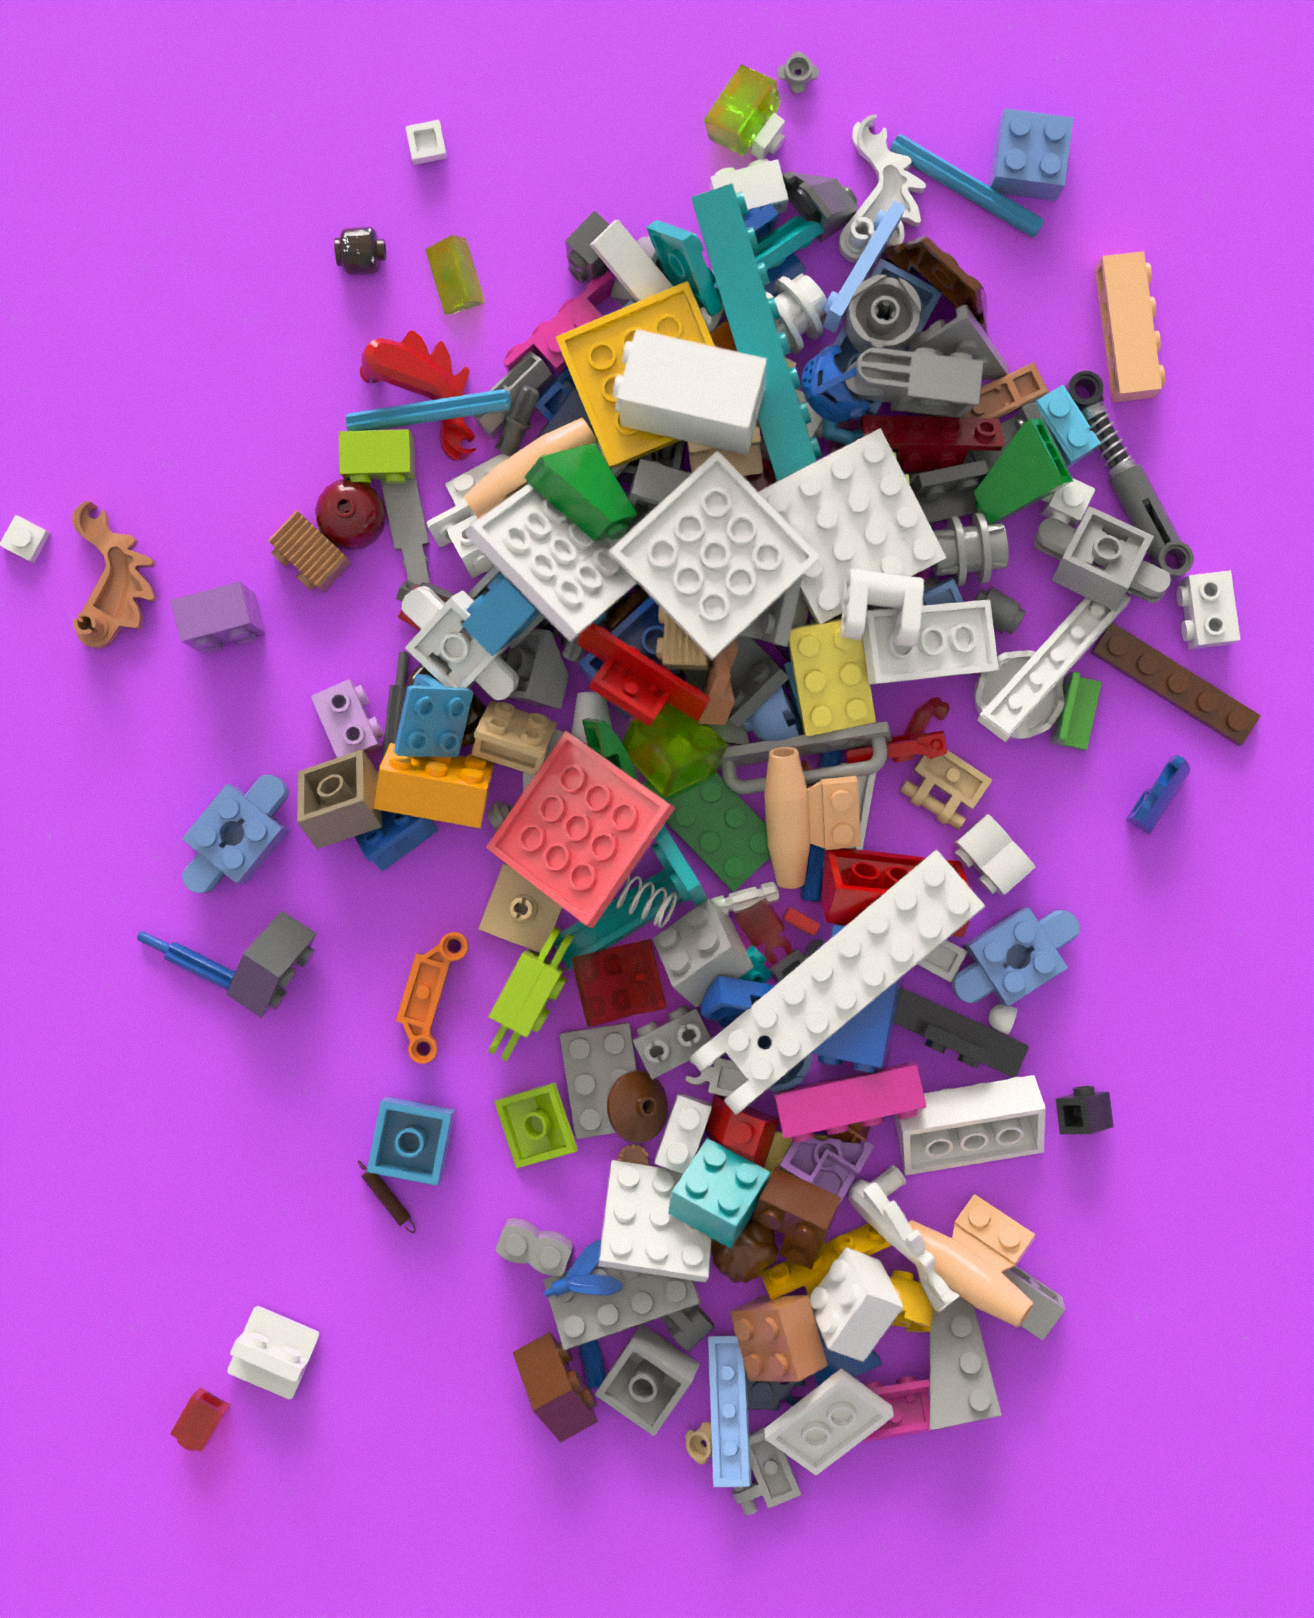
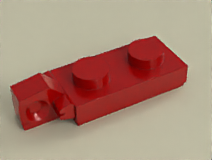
[846,730,947,764]

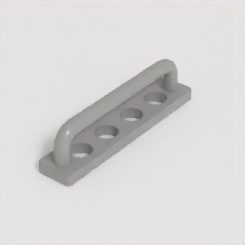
[712,722,893,794]

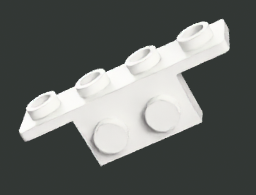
[426,453,509,547]

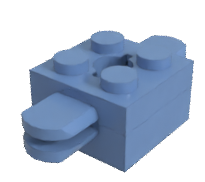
[182,775,290,893]
[952,907,1080,1006]

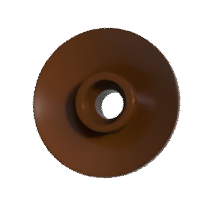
[607,1071,668,1143]

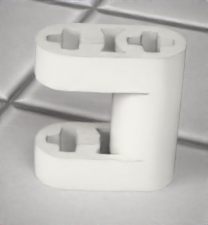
[840,569,924,647]

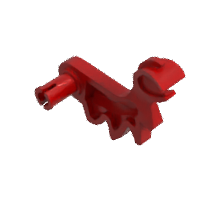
[360,330,476,461]

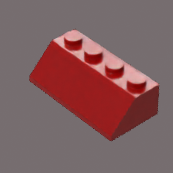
[821,848,970,937]

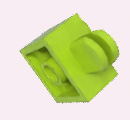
[488,926,574,1062]

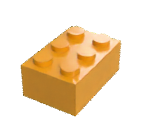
[373,743,494,828]

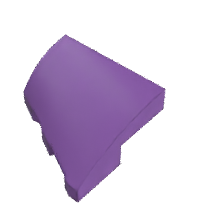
[777,1137,874,1207]

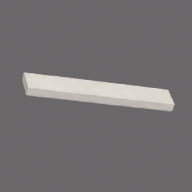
[977,594,1131,742]

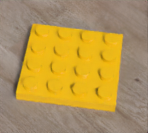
[556,281,715,470]

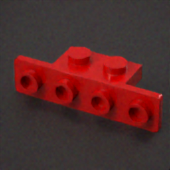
[577,623,711,727]

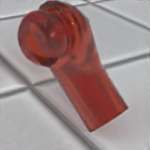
[904,697,950,734]

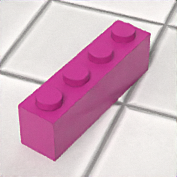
[773,1062,927,1142]

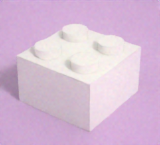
[809,1247,903,1362]

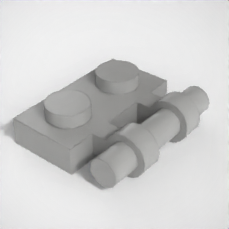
[732,1427,801,1516]

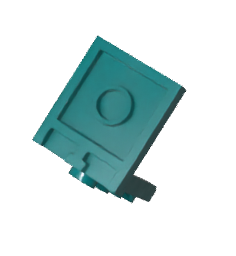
[646,216,823,317]
[554,825,708,971]

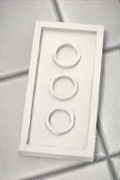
[863,600,999,685]

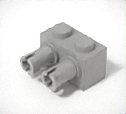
[633,1005,712,1079]

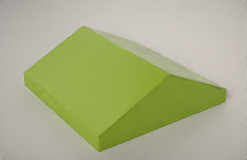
[494,1082,578,1168]

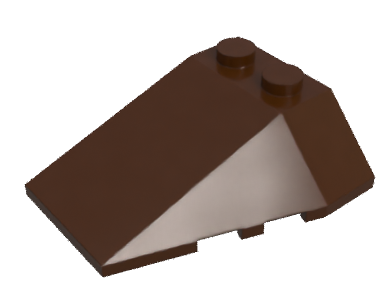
[879,236,988,335]

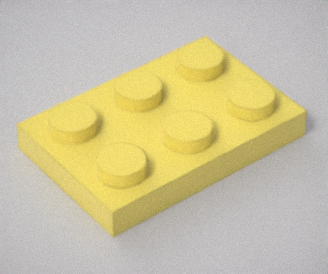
[788,618,876,737]

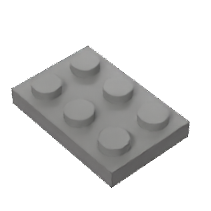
[559,1022,637,1139]

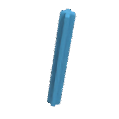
[890,134,1044,237]
[345,389,511,431]

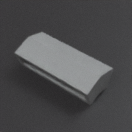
[472,351,553,439]

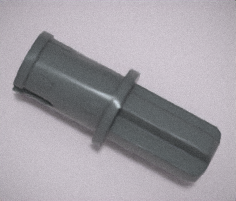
[495,385,540,456]

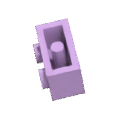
[311,679,384,758]

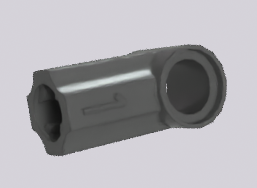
[660,1305,715,1352]

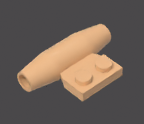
[464,418,598,519]
[764,747,861,889]
[908,1194,1035,1328]

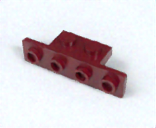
[861,415,1004,472]

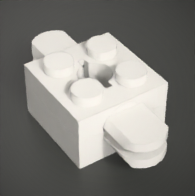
[401,586,519,701]

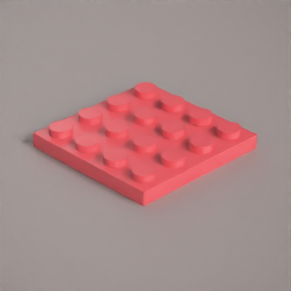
[486,730,675,928]

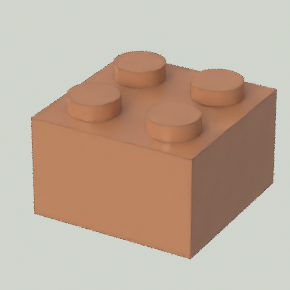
[730,1295,828,1382]

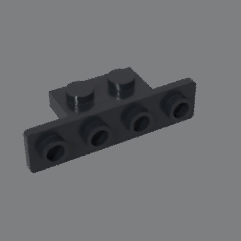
[895,988,1029,1077]

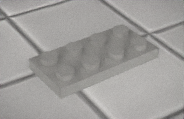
[543,1263,702,1350]

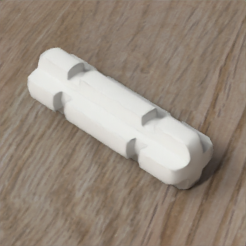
[711,882,779,916]

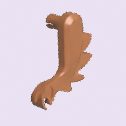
[72,501,157,649]

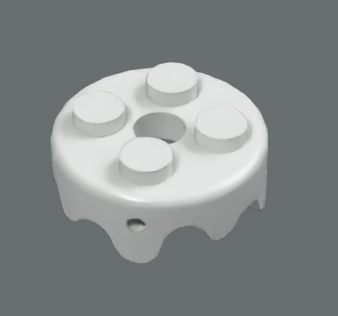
[974,650,1065,739]

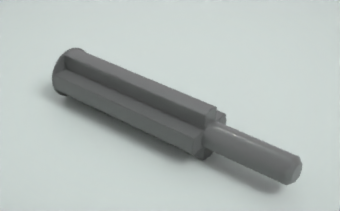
[382,651,409,756]

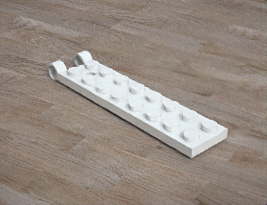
[690,850,985,1115]

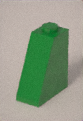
[974,418,1073,525]
[525,443,638,542]

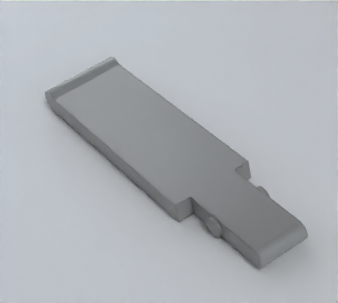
[381,473,431,585]

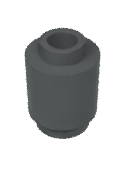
[973,586,1026,635]

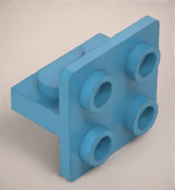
[394,674,473,757]

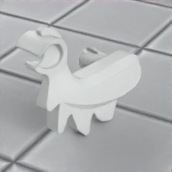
[839,115,926,263]
[848,1165,960,1312]

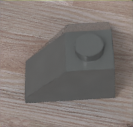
[782,171,858,242]

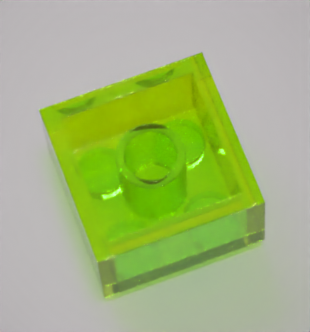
[622,704,728,797]

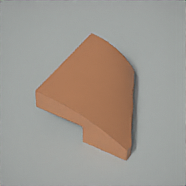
[698,638,739,725]

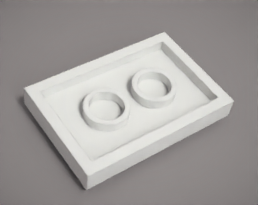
[764,1368,894,1476]

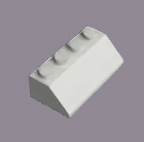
[895,1075,1045,1176]

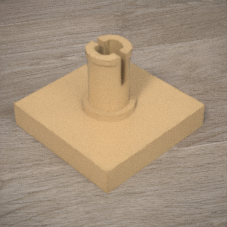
[478,863,562,953]

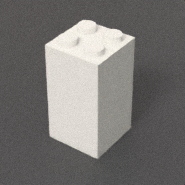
[613,329,767,455]

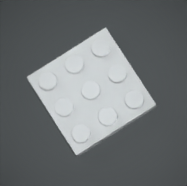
[598,1160,712,1282]

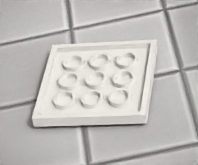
[758,428,946,624]
[610,450,820,660]
[465,484,638,642]

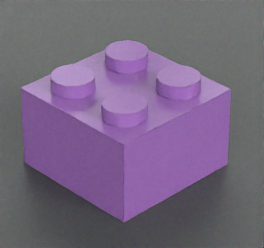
[170,582,265,654]

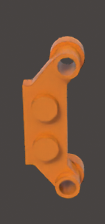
[396,932,469,1064]

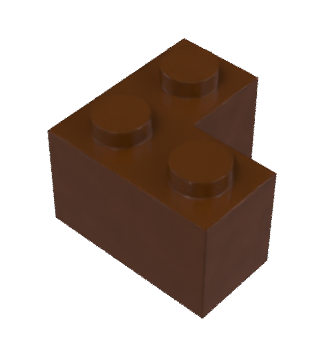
[753,1167,842,1270]
[512,1332,598,1443]

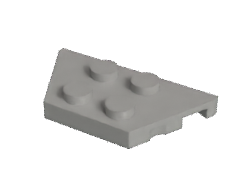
[909,305,1009,380]

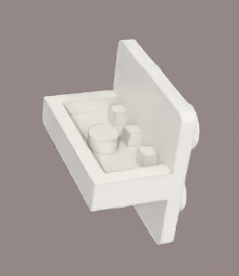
[227,1306,320,1399]

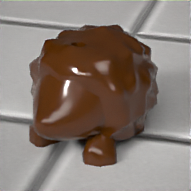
[710,1212,779,1283]

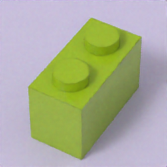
[339,429,415,485]

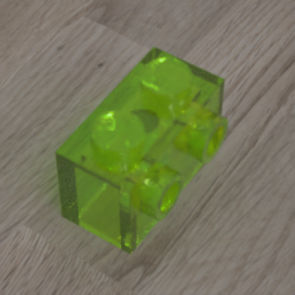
[704,64,781,156]

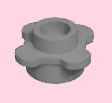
[777,52,819,94]

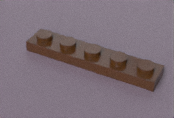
[1091,622,1261,746]

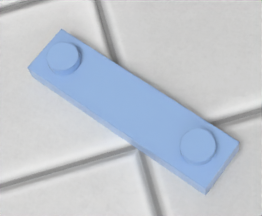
[823,200,906,333]
[708,1336,751,1487]

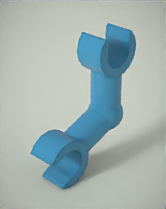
[822,398,863,445]

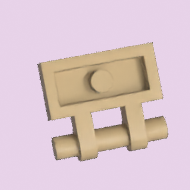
[900,750,992,830]

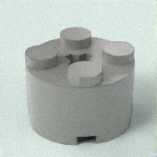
[845,275,921,353]

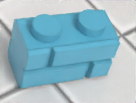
[1035,385,1101,468]

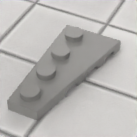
[929,1297,1002,1431]

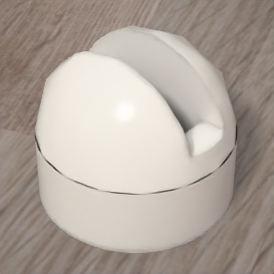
[989,1004,1017,1035]

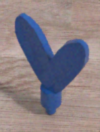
[544,1240,623,1297]

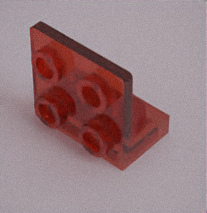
[572,939,667,1027]

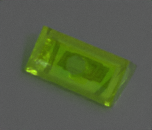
[425,235,485,315]

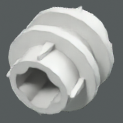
[766,273,828,354]

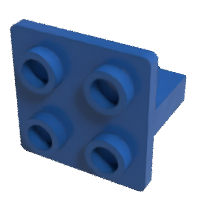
[354,810,438,872]

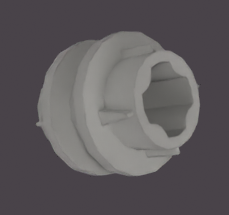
[932,513,1009,587]

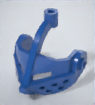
[802,344,871,423]

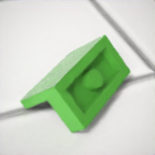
[1050,671,1102,751]

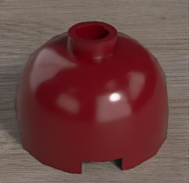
[315,478,386,549]

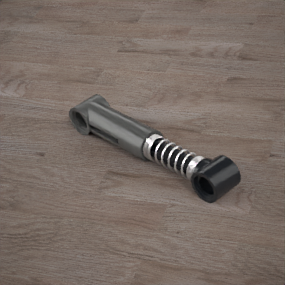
[1065,370,1194,581]

